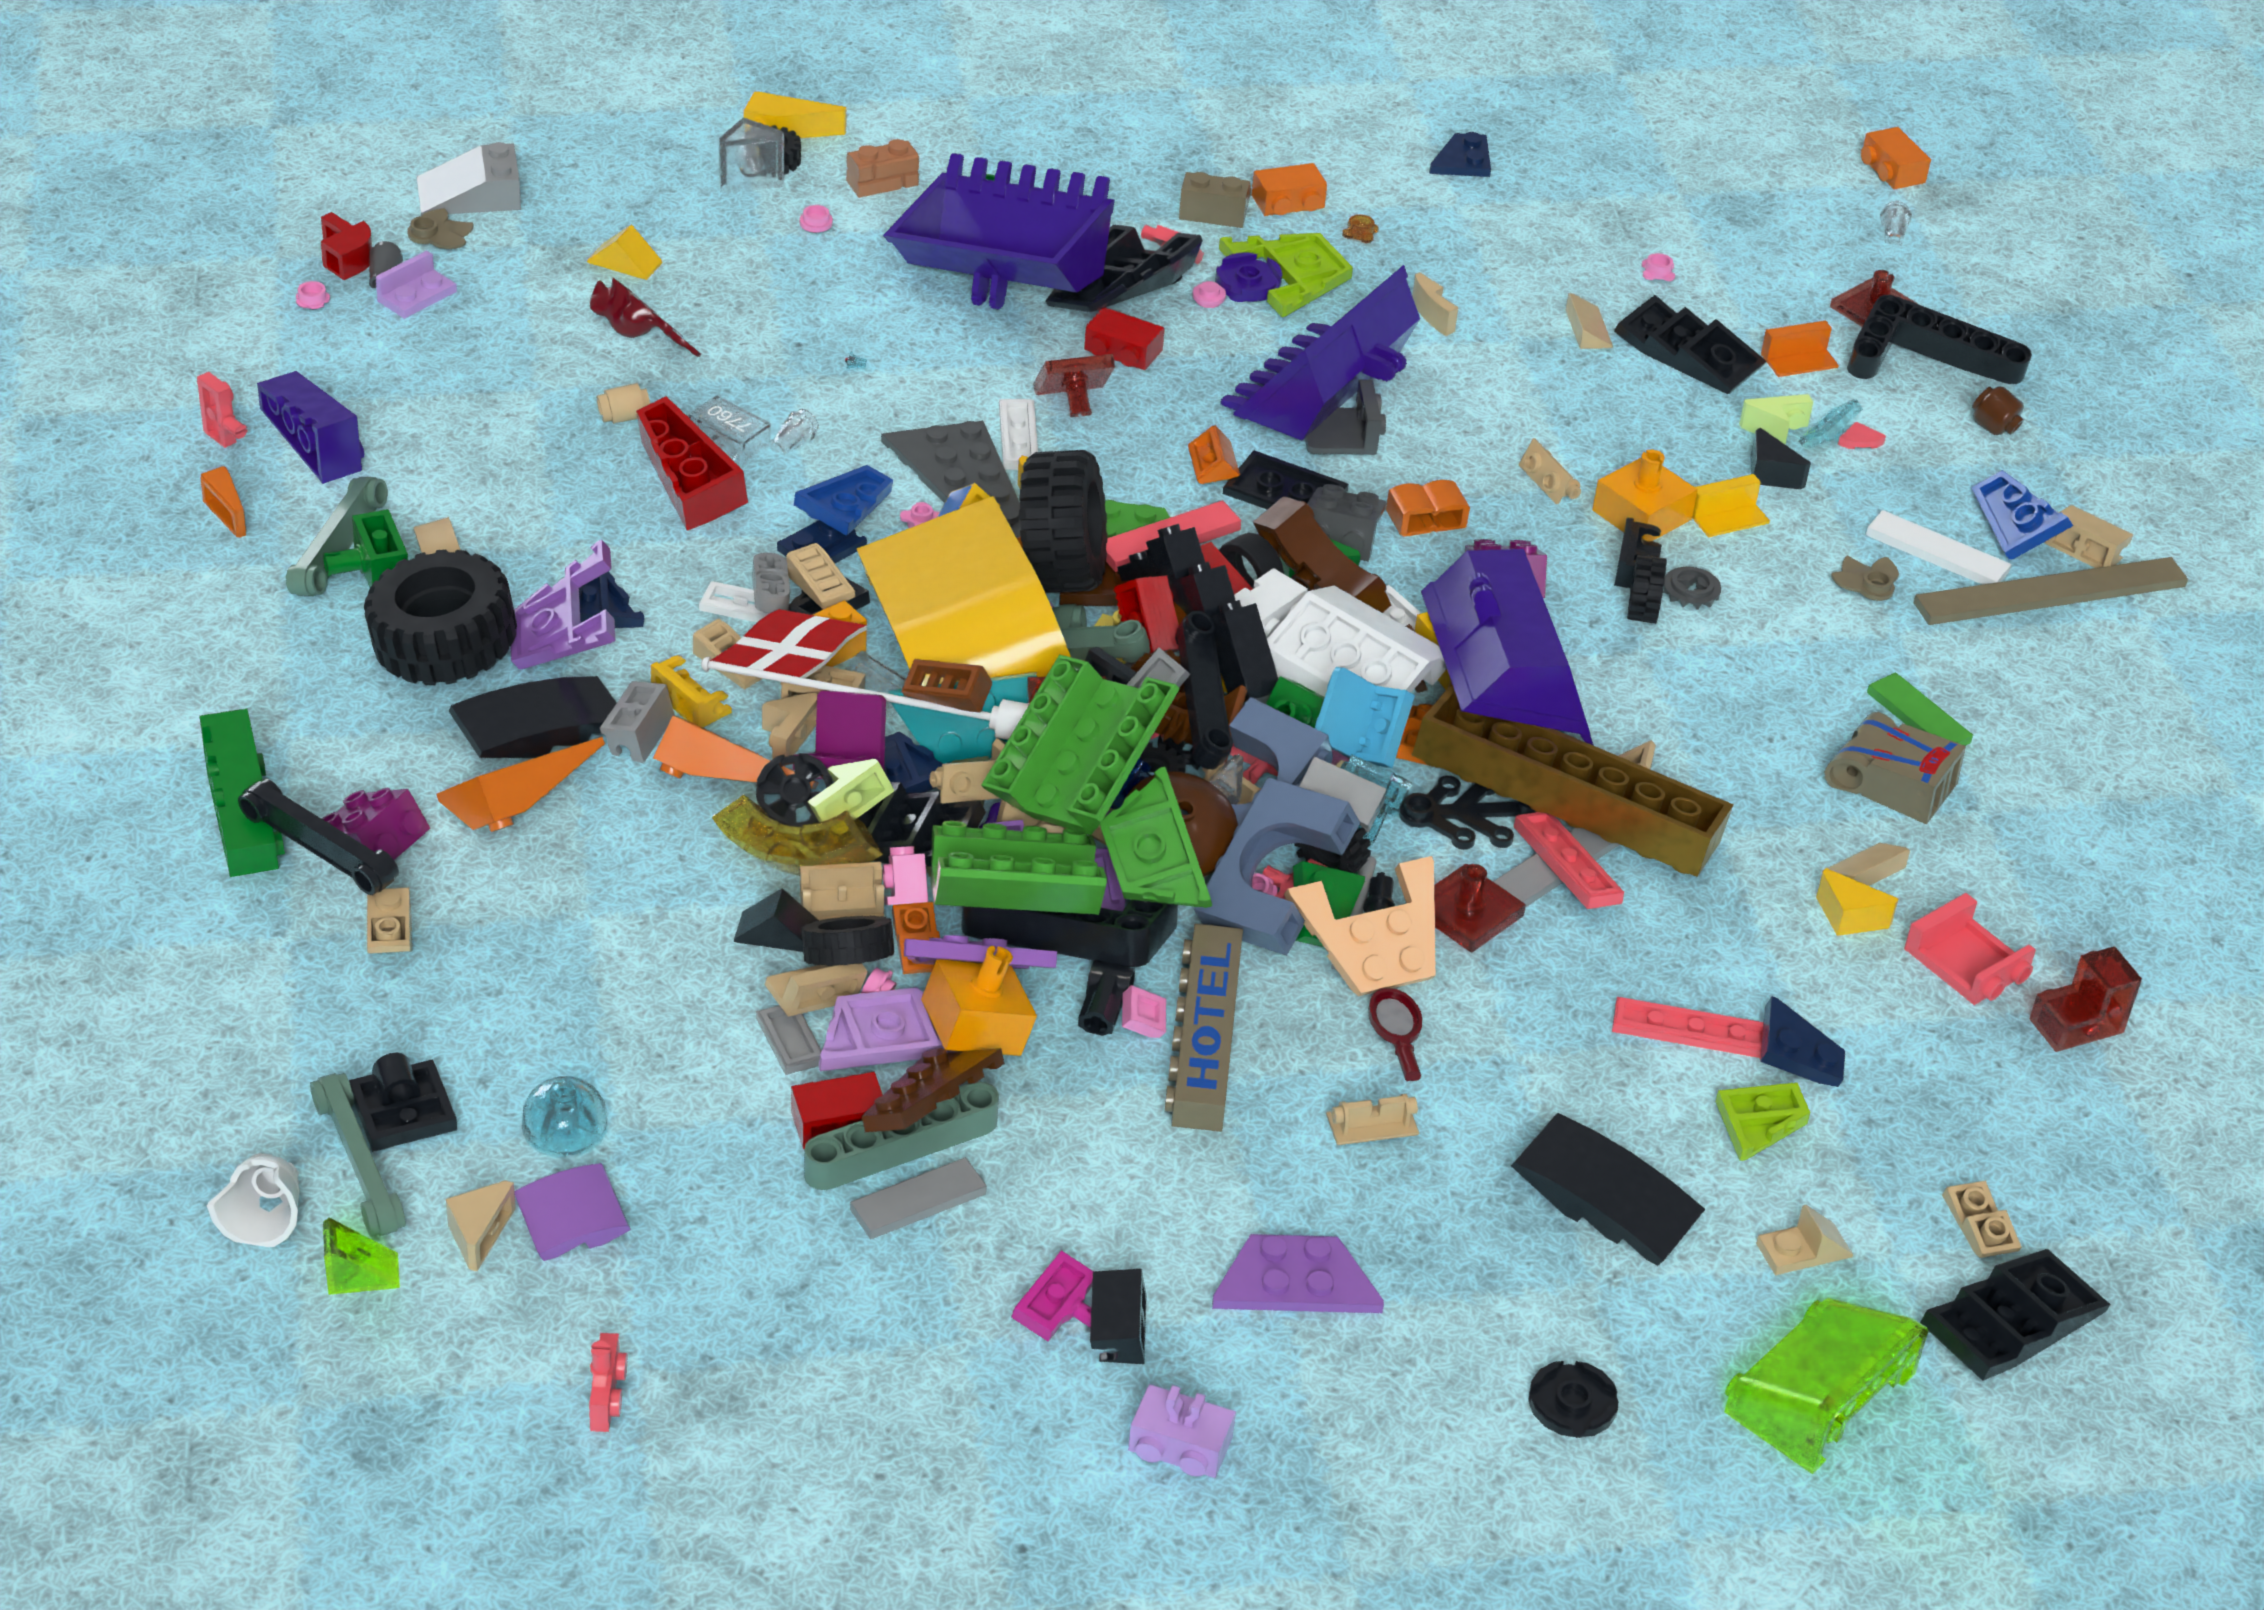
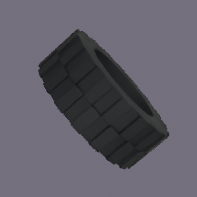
[801,915,895,966]

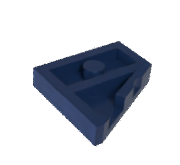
[1429,132,1491,177]
[579,571,645,628]
[884,732,950,794]
[1760,996,1845,1087]

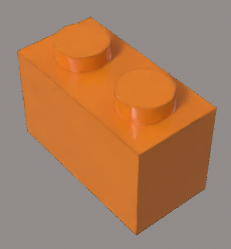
[1861,127,1931,189]
[1251,163,1327,216]

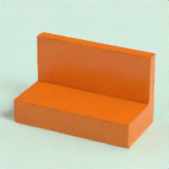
[1761,320,1839,377]

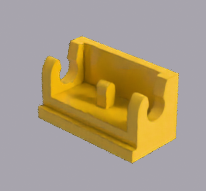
[651,655,732,728]

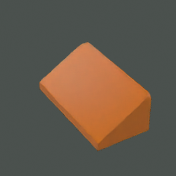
[1188,425,1240,484]

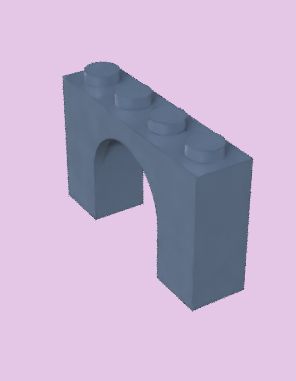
[1180,697,1333,825]
[1194,777,1360,956]

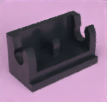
[1614,517,1662,588]
[1090,1268,1147,1364]

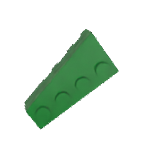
[199,708,285,877]

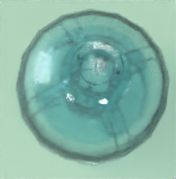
[522,1076,608,1158]

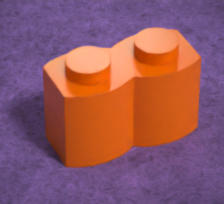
[1386,480,1470,536]

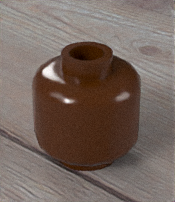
[1972,386,2024,435]

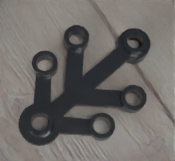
[1399,775,1537,850]

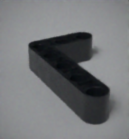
[1847,294,2032,384]
[961,900,1178,967]

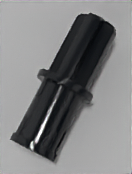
[1363,872,1395,913]

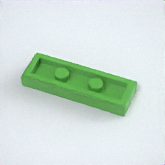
[1867,672,1973,746]

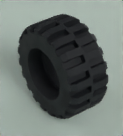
[1019,450,1107,593]
[364,549,517,685]

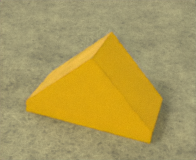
[587,224,662,280]
[1816,868,1899,936]

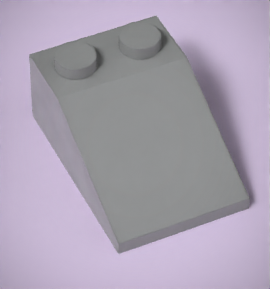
[417,142,521,216]

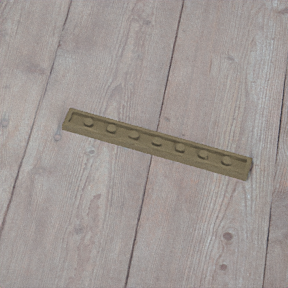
[1913,557,2188,625]

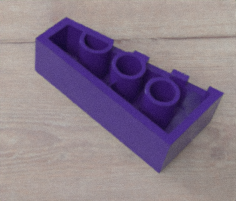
[257,371,364,484]

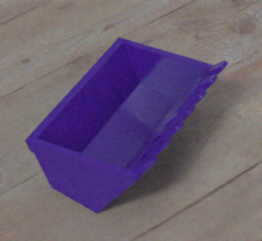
[883,153,1115,310]
[1220,265,1420,441]
[1421,549,1594,746]

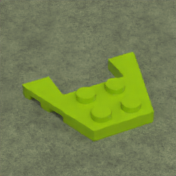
[1219,233,1353,317]

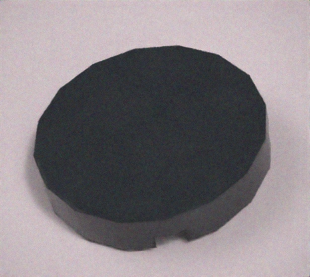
[1528,1361,1619,1438]

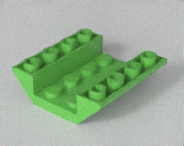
[981,655,1180,835]
[931,821,1107,915]

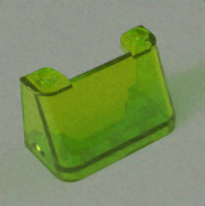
[1724,1297,1928,1474]

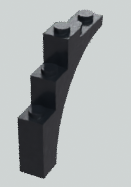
[1117,524,1278,702]

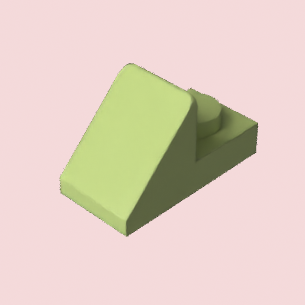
[1739,394,1813,444]
[808,759,895,836]

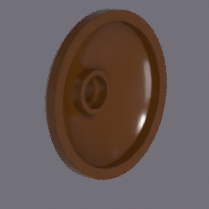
[1122,772,1238,877]

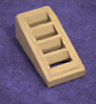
[786,543,855,609]
[693,618,763,690]

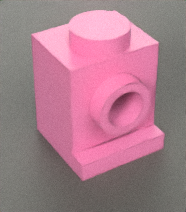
[882,846,928,905]

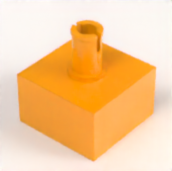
[1592,449,1698,542]
[921,946,1037,1056]

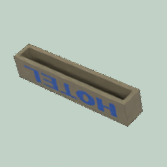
[1165,924,1243,1132]

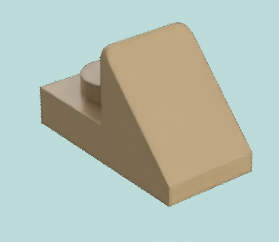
[762,692,818,766]
[1756,1205,1853,1275]

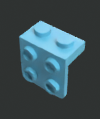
[1315,667,1415,768]

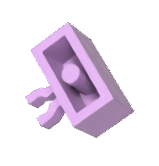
[1128,1384,1236,1478]

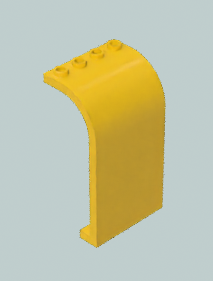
[857,496,1071,704]

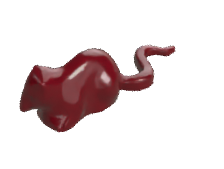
[590,277,701,357]

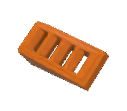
[200,466,246,538]

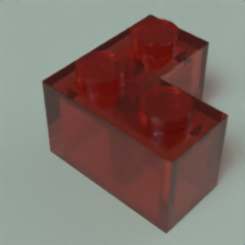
[2029,946,2142,1052]

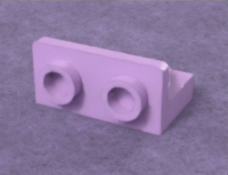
[376,251,457,319]

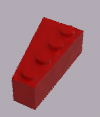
[636,396,748,531]

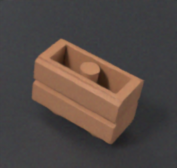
[846,139,919,198]

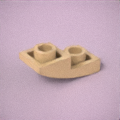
[1412,272,1458,336]
[413,517,460,555]
[1942,1180,2022,1258]

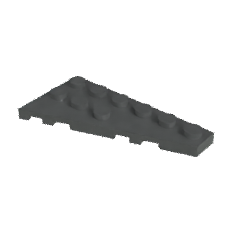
[881,420,1021,537]

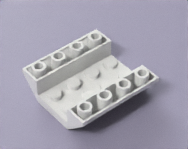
[1256,586,1447,704]

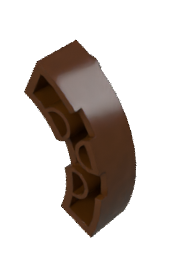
[1253,496,1391,613]

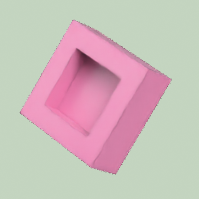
[1122,985,1166,1038]

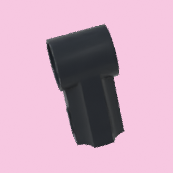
[1078,960,1135,1036]

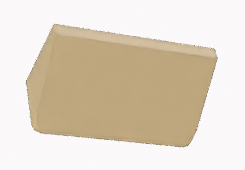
[1566,293,1613,349]
[1822,843,1910,886]

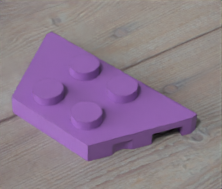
[904,935,1057,969]
[1212,1234,1384,1313]

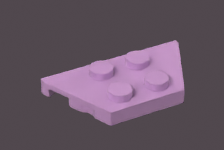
[818,987,963,1071]

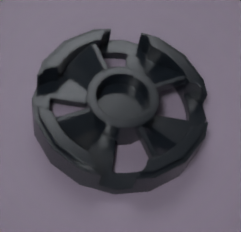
[756,753,833,831]

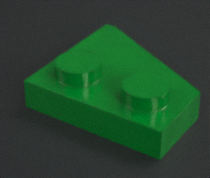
[1293,861,1365,947]

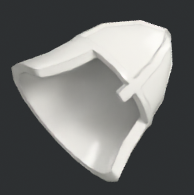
[207,1153,300,1247]

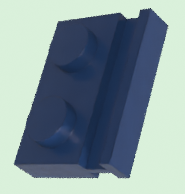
[777,520,867,563]

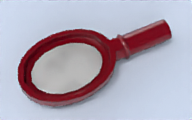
[1368,988,1423,1081]

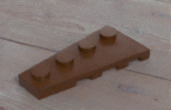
[861,1048,1005,1133]

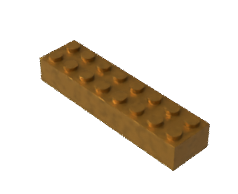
[1412,686,1734,877]

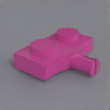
[1011,1250,1094,1341]

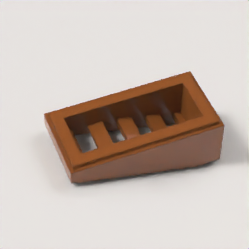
[901,659,992,713]

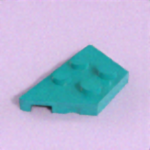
[888,672,1037,764]

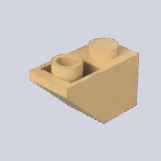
[367,887,412,954]

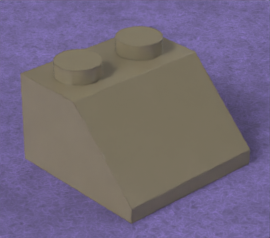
[1179,172,1251,228]

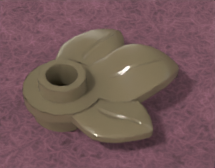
[407,208,473,249]
[1831,556,1899,601]

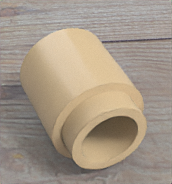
[596,383,650,424]

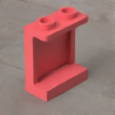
[1904,893,2036,1005]

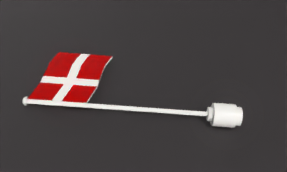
[701,609,1029,740]

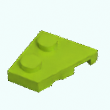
[1715,1082,1811,1161]

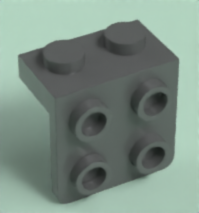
[1305,380,1386,455]
[1307,484,1386,562]

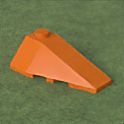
[653,716,819,789]
[436,737,605,832]

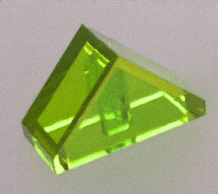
[323,1217,400,1295]

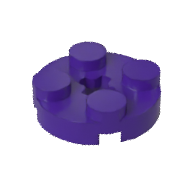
[1215,253,1282,302]

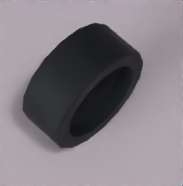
[1219,532,1284,589]

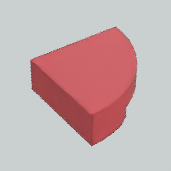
[1838,421,1886,449]

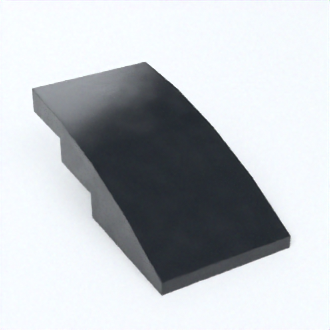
[1614,295,1766,394]
[449,676,617,758]
[805,782,986,867]
[1511,1113,1705,1266]
[1920,1249,2111,1381]

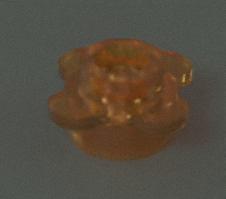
[1342,214,1379,243]

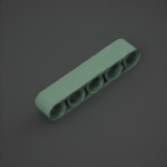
[804,1081,999,1190]

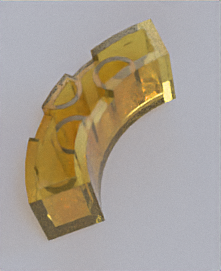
[712,794,883,876]

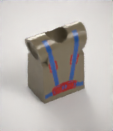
[1824,712,1966,825]

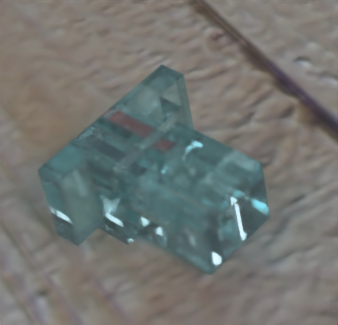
[845,351,867,371]

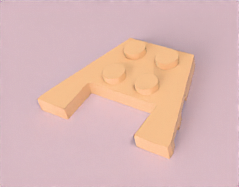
[1284,856,1436,997]

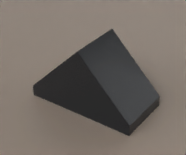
[1751,428,1811,489]
[734,888,819,952]

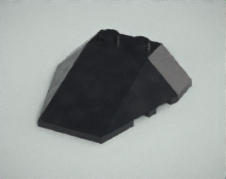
[1045,224,1203,312]

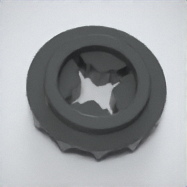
[1663,567,1721,610]

